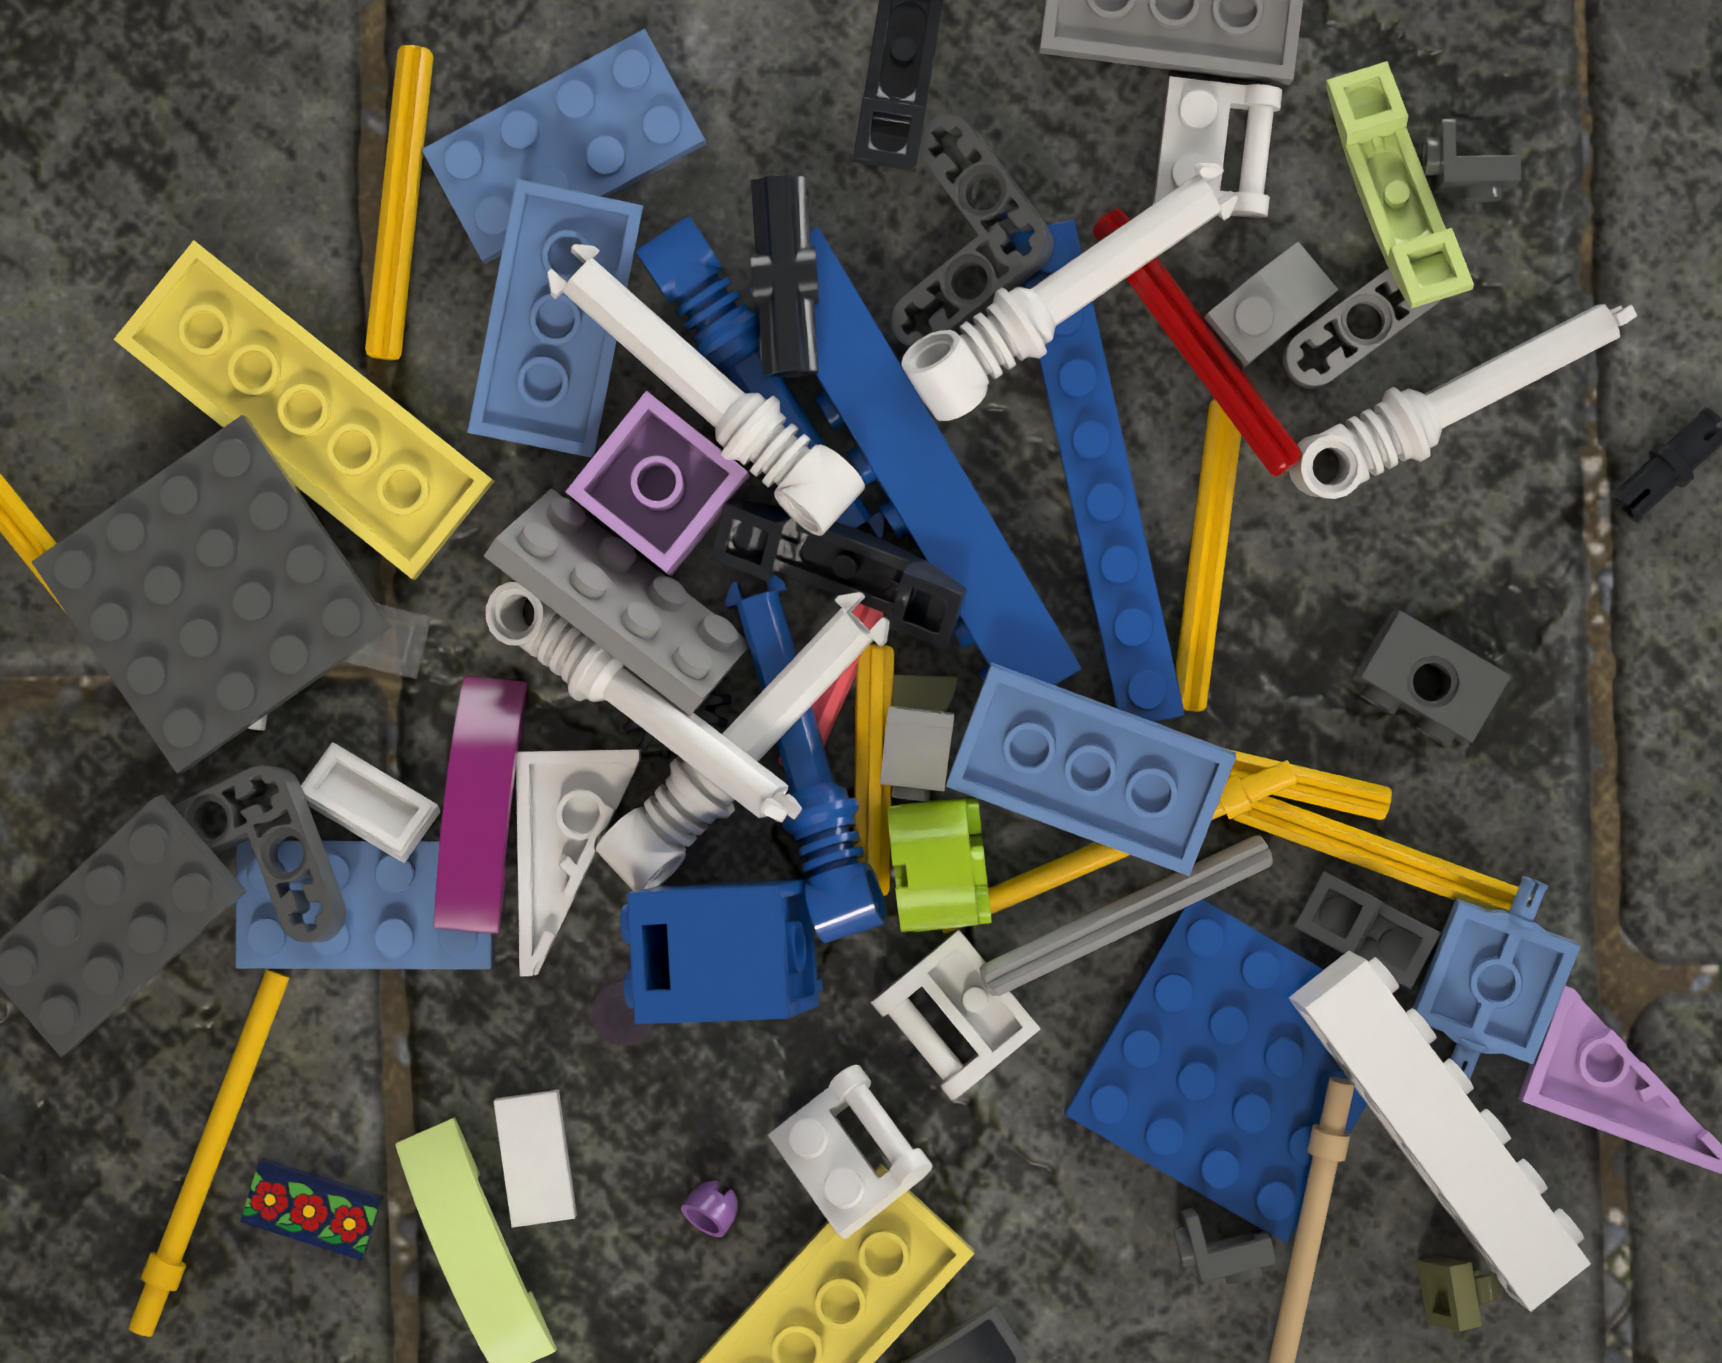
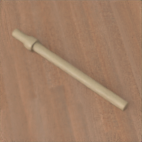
[1268,1077,1355,1363]

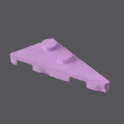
[1517,986,1722,1174]

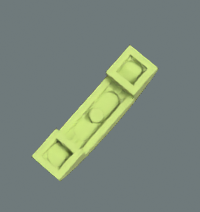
[1326,61,1474,309]
[395,1117,557,1363]

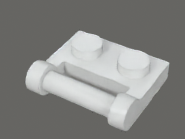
[1153,76,1282,218]
[870,929,1040,1101]
[768,1065,932,1239]

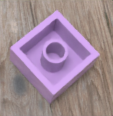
[565,391,751,577]

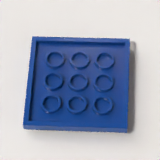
[1064,899,1367,1244]

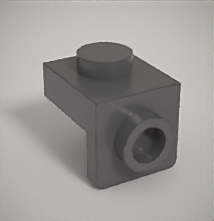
[1421,119,1521,203]
[1173,1207,1277,1284]

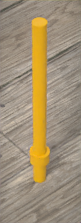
[942,760,1298,934]
[128,969,290,1337]

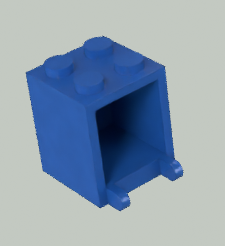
[620,878,823,1024]

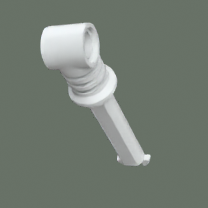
[901,163,1238,421]
[547,244,865,536]
[1289,304,1637,499]
[486,582,802,823]
[596,592,890,891]

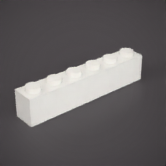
[1289,951,1591,1312]

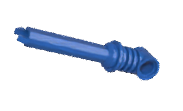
[635,216,884,538]
[725,575,888,943]

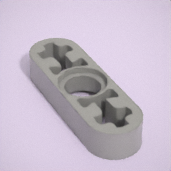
[1282,268,1440,389]

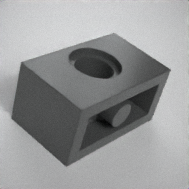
[1352,610,1511,747]

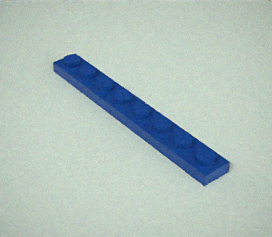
[1012,220,1185,723]

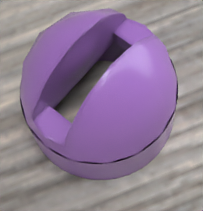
[681,1180,738,1237]

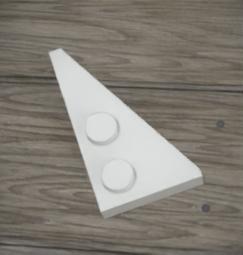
[516,749,641,976]

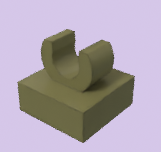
[1417,1255,1500,1331]

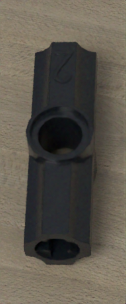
[750,174,819,378]

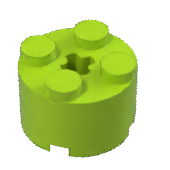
[888,796,992,932]

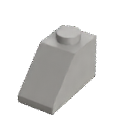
[1203,242,1338,370]
[880,705,954,801]

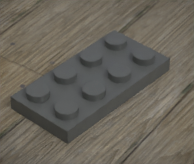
[0,794,247,1057]

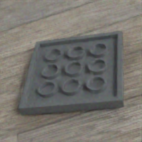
[32,415,392,773]

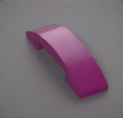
[434,676,528,935]

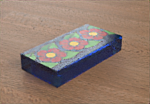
[240,1158,384,1260]

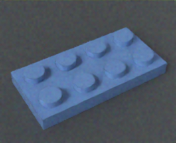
[421,29,707,264]
[467,179,643,458]
[946,662,1236,876]
[236,840,494,969]

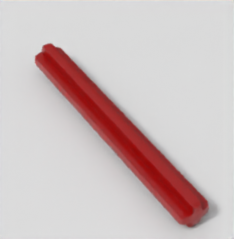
[1092,208,1302,477]

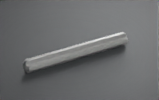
[979,836,1273,996]

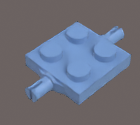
[1412,876,1581,1080]

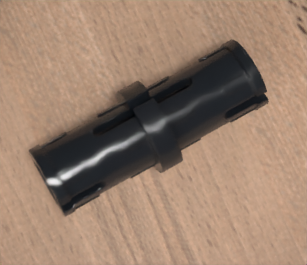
[1610,407,1722,523]

